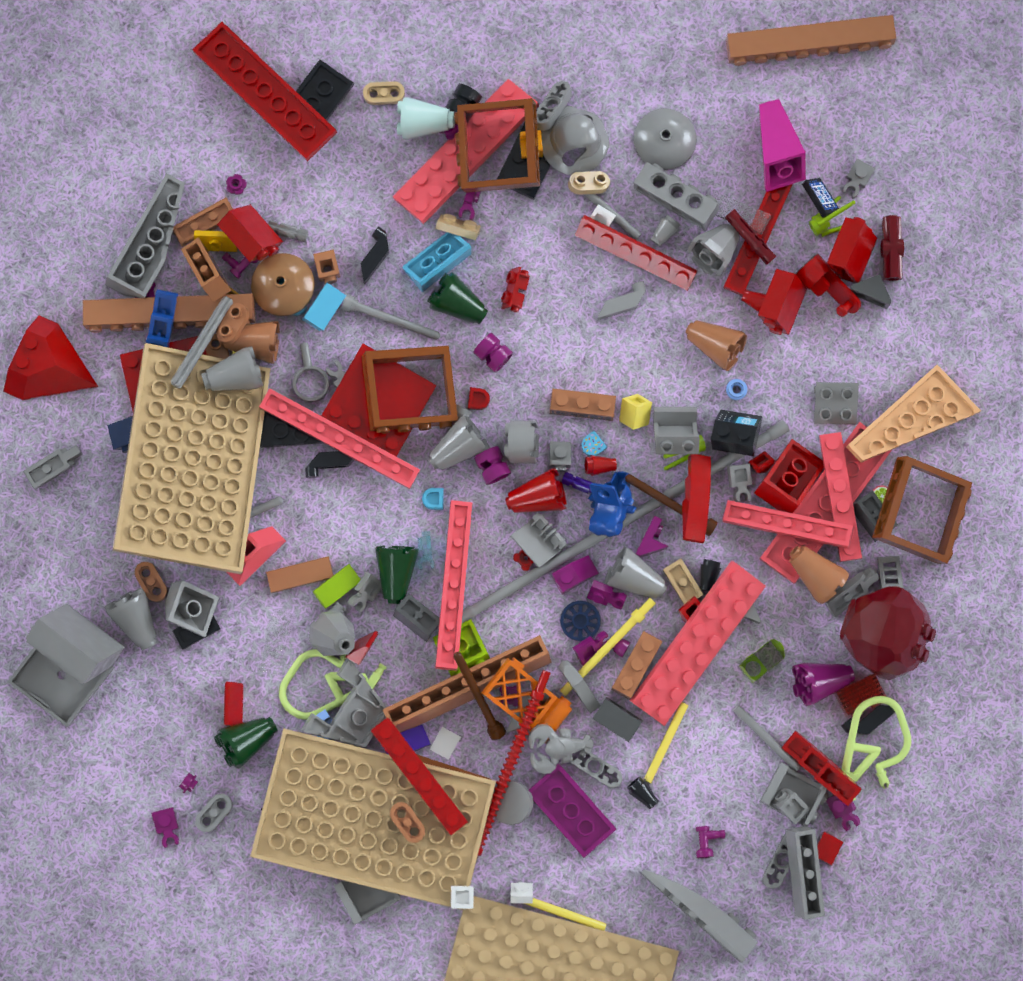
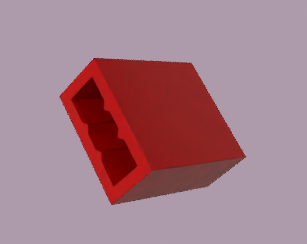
[217,204,283,262]
[827,217,878,283]
[758,269,807,335]

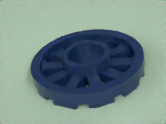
[560,601,601,641]

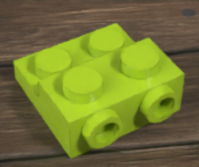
[432,619,490,677]

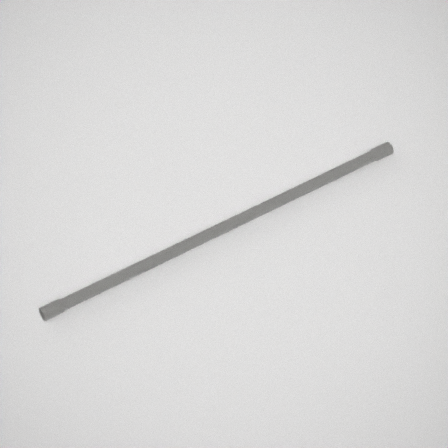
[462,420,790,623]

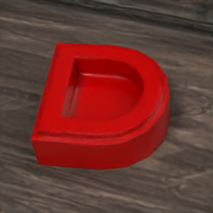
[468,387,490,410]

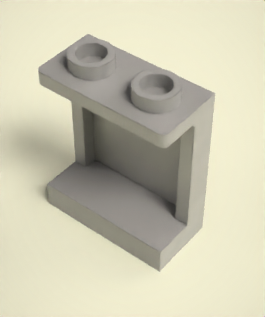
[653,407,700,454]
[759,762,829,826]
[334,881,401,925]

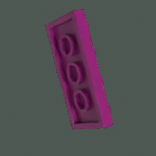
[528,764,616,858]

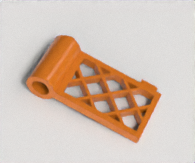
[481,658,573,744]

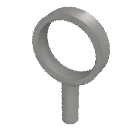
[293,343,329,402]

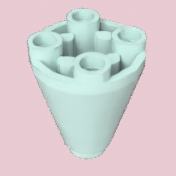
[397,97,455,140]

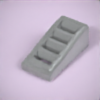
[877,556,903,589]

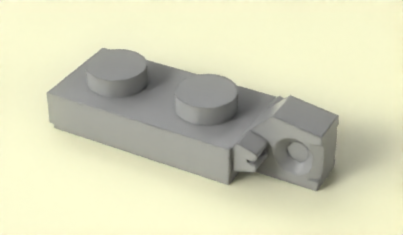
[23,445,83,490]
[825,567,880,617]

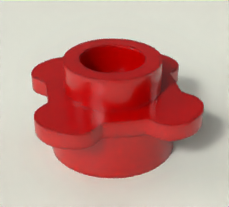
[513,550,534,571]

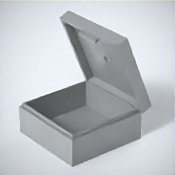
[7,604,125,728]

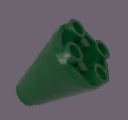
[427,272,488,324]
[214,717,278,769]

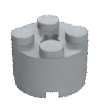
[504,421,539,464]

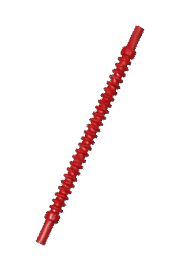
[476,670,551,861]

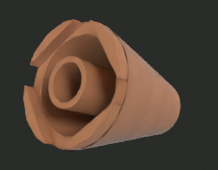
[686,320,747,371]
[220,321,280,364]
[789,546,849,604]

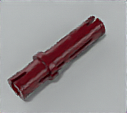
[724,209,776,265]

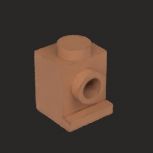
[313,249,340,284]

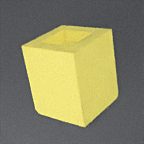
[619,394,652,430]

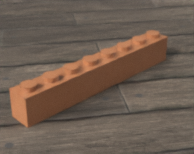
[726,15,896,66]
[83,294,255,333]
[382,635,552,732]

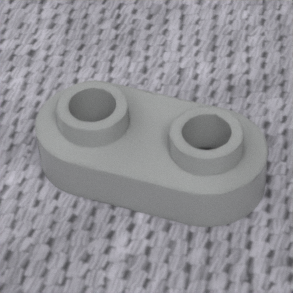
[195,794,233,832]

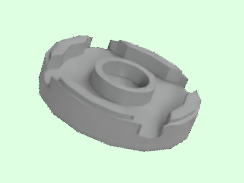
[492,781,533,825]

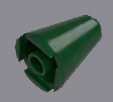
[375,545,419,604]

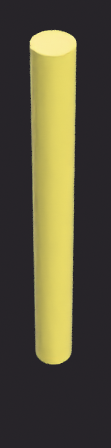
[644,702,689,784]
[523,898,607,931]

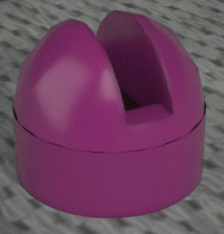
[613,639,631,657]

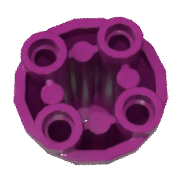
[792,663,855,706]

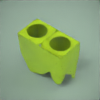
[739,639,785,683]

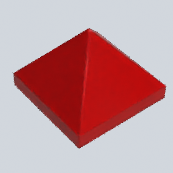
[748,451,775,473]

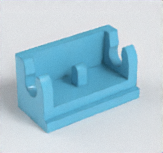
[302,283,346,331]

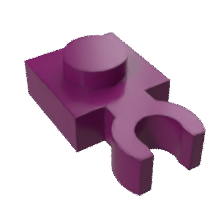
[587,580,627,610]
[572,631,609,666]
[826,795,860,831]
[152,807,179,848]

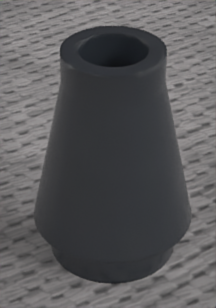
[700,559,722,591]
[627,777,659,809]

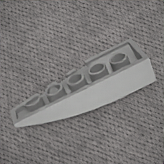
[105,173,185,298]
[641,870,758,963]

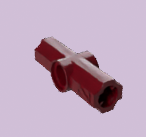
[881,215,904,281]

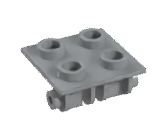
[814,382,859,425]
[510,512,568,568]

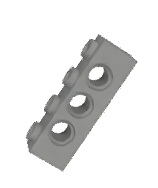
[633,162,719,231]

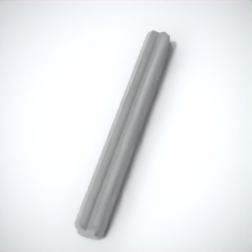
[171,296,233,388]

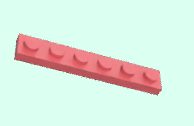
[819,432,862,562]
[723,500,854,549]

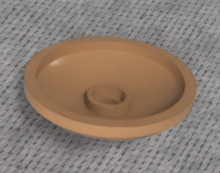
[251,253,315,316]

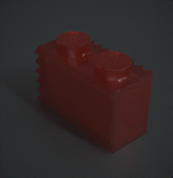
[834,674,887,716]

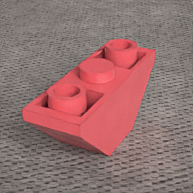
[227,526,286,586]

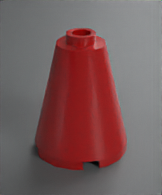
[505,468,567,513]

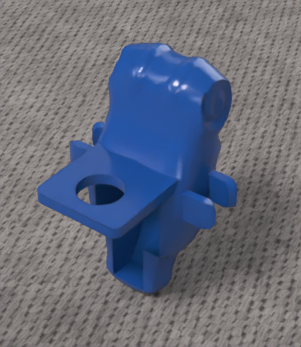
[588,471,637,537]

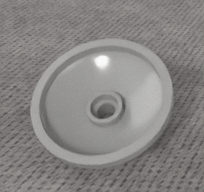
[634,108,696,170]

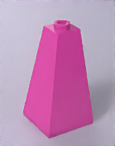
[759,99,806,192]

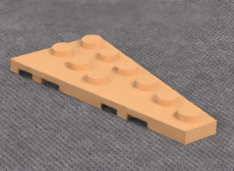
[847,365,981,462]

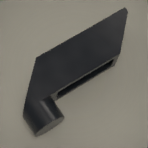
[361,227,389,284]
[305,451,354,478]
[841,705,895,735]

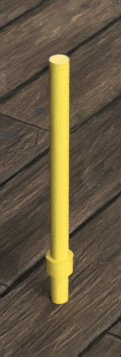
[560,598,656,696]

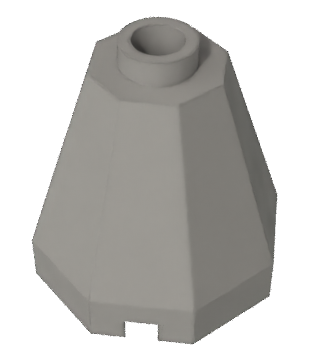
[687,224,740,276]
[309,611,355,656]

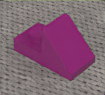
[636,516,668,558]

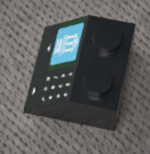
[710,410,763,456]

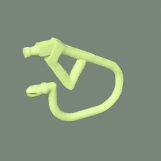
[279,649,387,720]
[841,696,911,801]

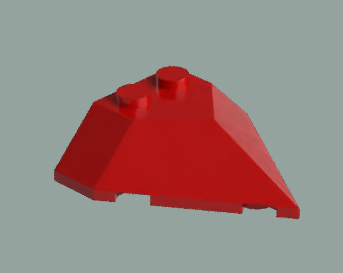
[3,315,98,400]

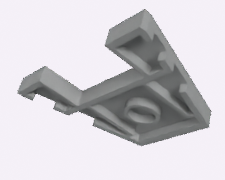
[301,658,387,747]

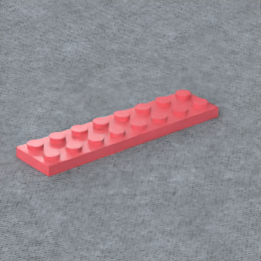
[393,79,539,224]
[760,422,892,584]
[630,560,766,726]

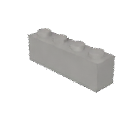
[785,826,825,920]

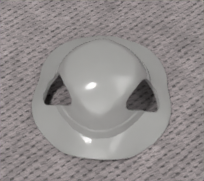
[541,106,609,175]

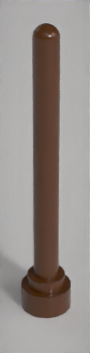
[625,474,718,536]
[453,652,506,740]

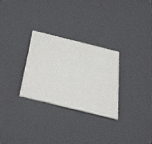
[430,727,461,760]

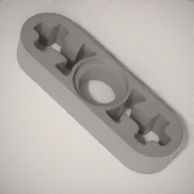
[537,81,572,131]
[570,749,622,788]
[762,833,790,889]

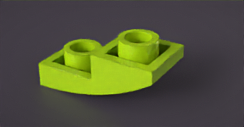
[312,564,361,609]

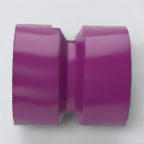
[473,333,513,373]
[474,446,511,485]

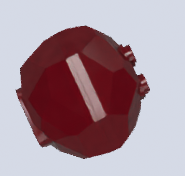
[840,586,936,680]

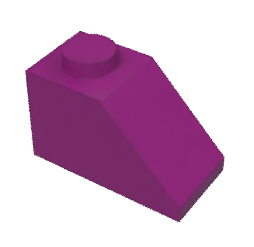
[551,555,599,595]

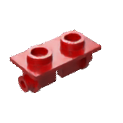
[501,267,530,313]

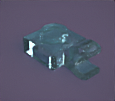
[418,531,434,570]

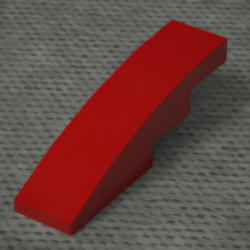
[682,454,711,544]
[781,730,862,806]

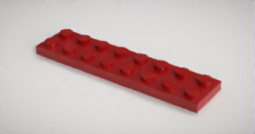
[192,22,338,162]

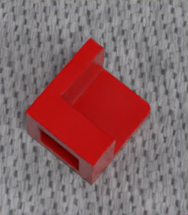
[817,832,843,866]

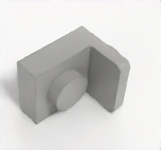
[549,441,571,472]
[771,787,810,825]

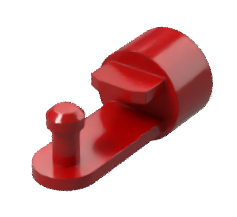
[796,254,861,317]

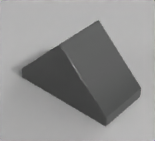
[850,274,891,309]

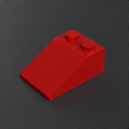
[754,439,824,513]

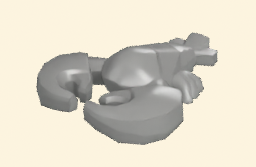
[529,724,593,774]

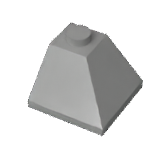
[165,580,219,637]

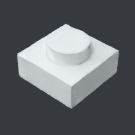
[590,204,616,227]
[511,882,533,903]
[451,886,474,909]

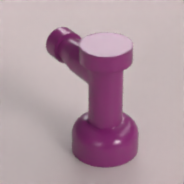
[222,252,259,279]
[696,826,725,858]

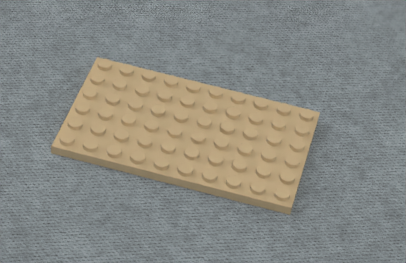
[112,343,271,574]
[250,728,496,910]
[444,896,679,981]

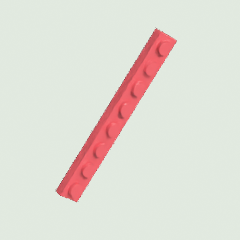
[259,388,420,489]
[435,500,472,671]

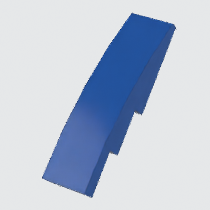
[146,289,178,348]

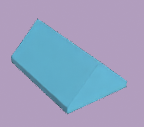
[402,232,472,292]

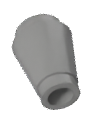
[650,215,680,247]

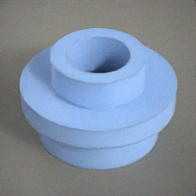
[726,379,747,400]

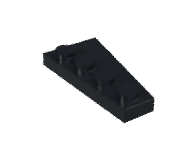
[260,411,324,448]

